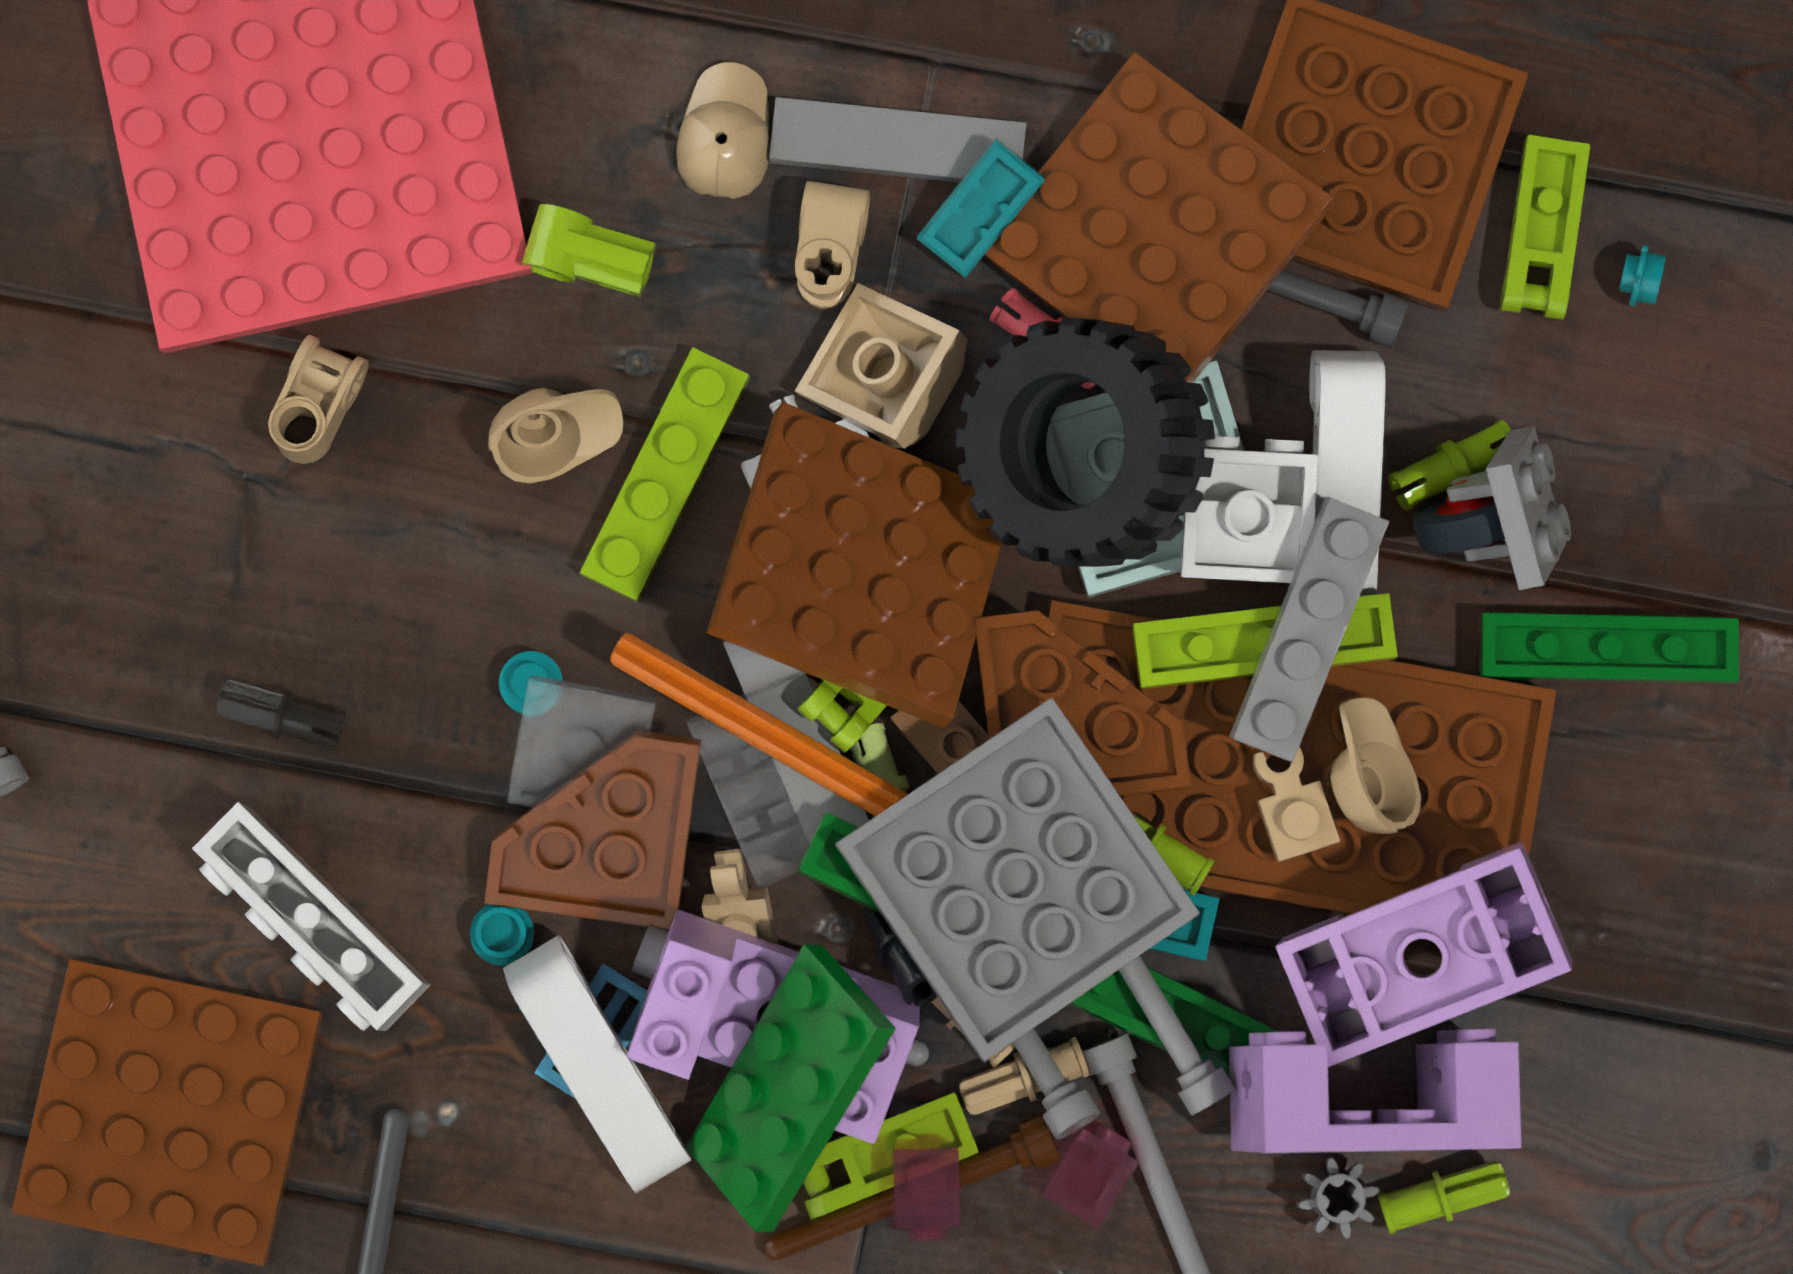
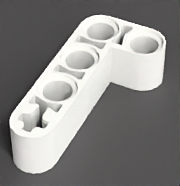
[1309,350,1386,597]
[503,935,692,1193]

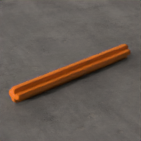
[610,633,908,817]

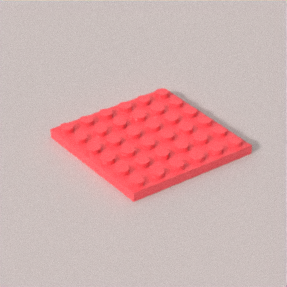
[87,0,533,354]

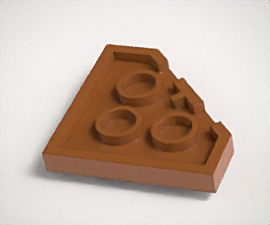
[974,610,1191,797]
[484,730,702,930]

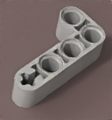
[723,641,869,843]

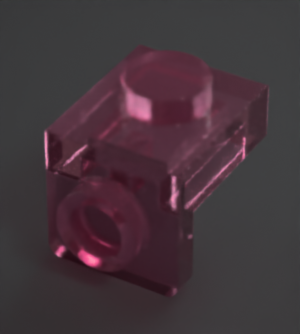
[1042,1124,1139,1229]
[893,1147,961,1241]

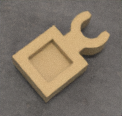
[1253,747,1340,863]

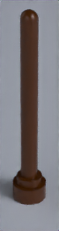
[763,1113,1062,1260]

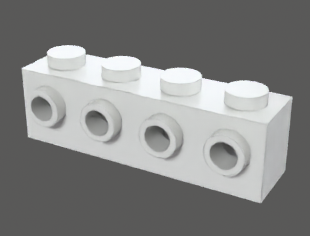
[192,802,431,1031]

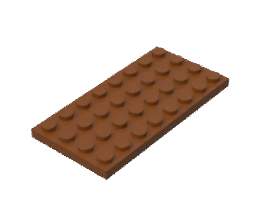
[1048,600,1556,915]

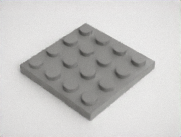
[835,698,1200,1062]

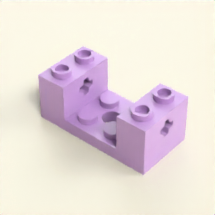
[1275,841,1573,1067]
[627,909,920,1144]
[1229,1029,1521,1153]

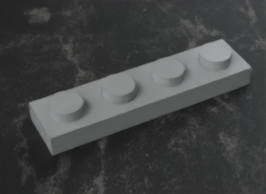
[1229,497,1389,763]

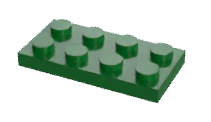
[685,944,896,1232]

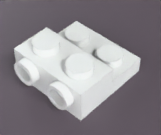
[1181,436,1319,583]

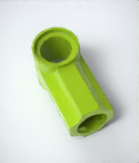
[521,204,656,298]

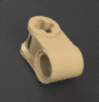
[795,181,870,309]
[268,335,369,464]

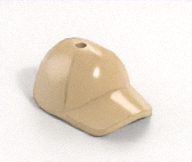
[676,62,771,200]
[488,387,623,484]
[1331,698,1421,834]

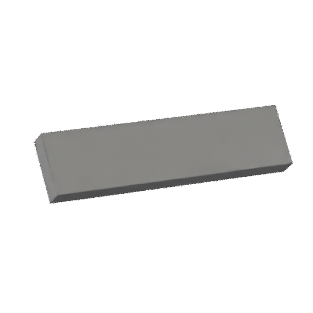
[769,97,1026,183]

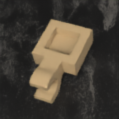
[702,849,779,945]

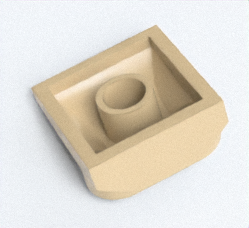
[795,283,968,449]

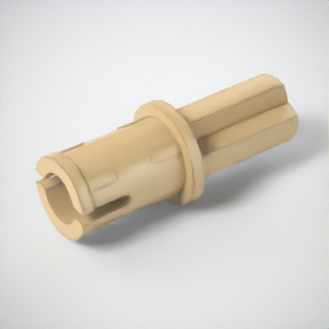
[959,1037,1089,1115]

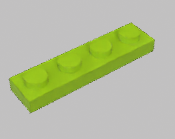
[579,347,750,603]
[1132,593,1398,690]

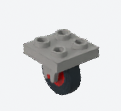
[1413,426,1571,590]

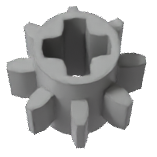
[1297,1157,1379,1239]

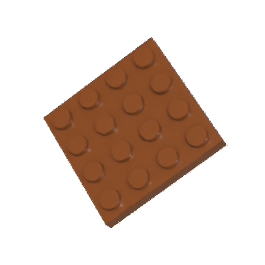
[1241,0,1529,313]
[983,52,1335,383]
[706,402,1002,728]
[11,959,324,1266]

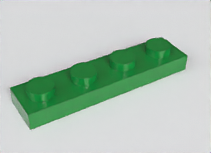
[1479,613,1739,684]

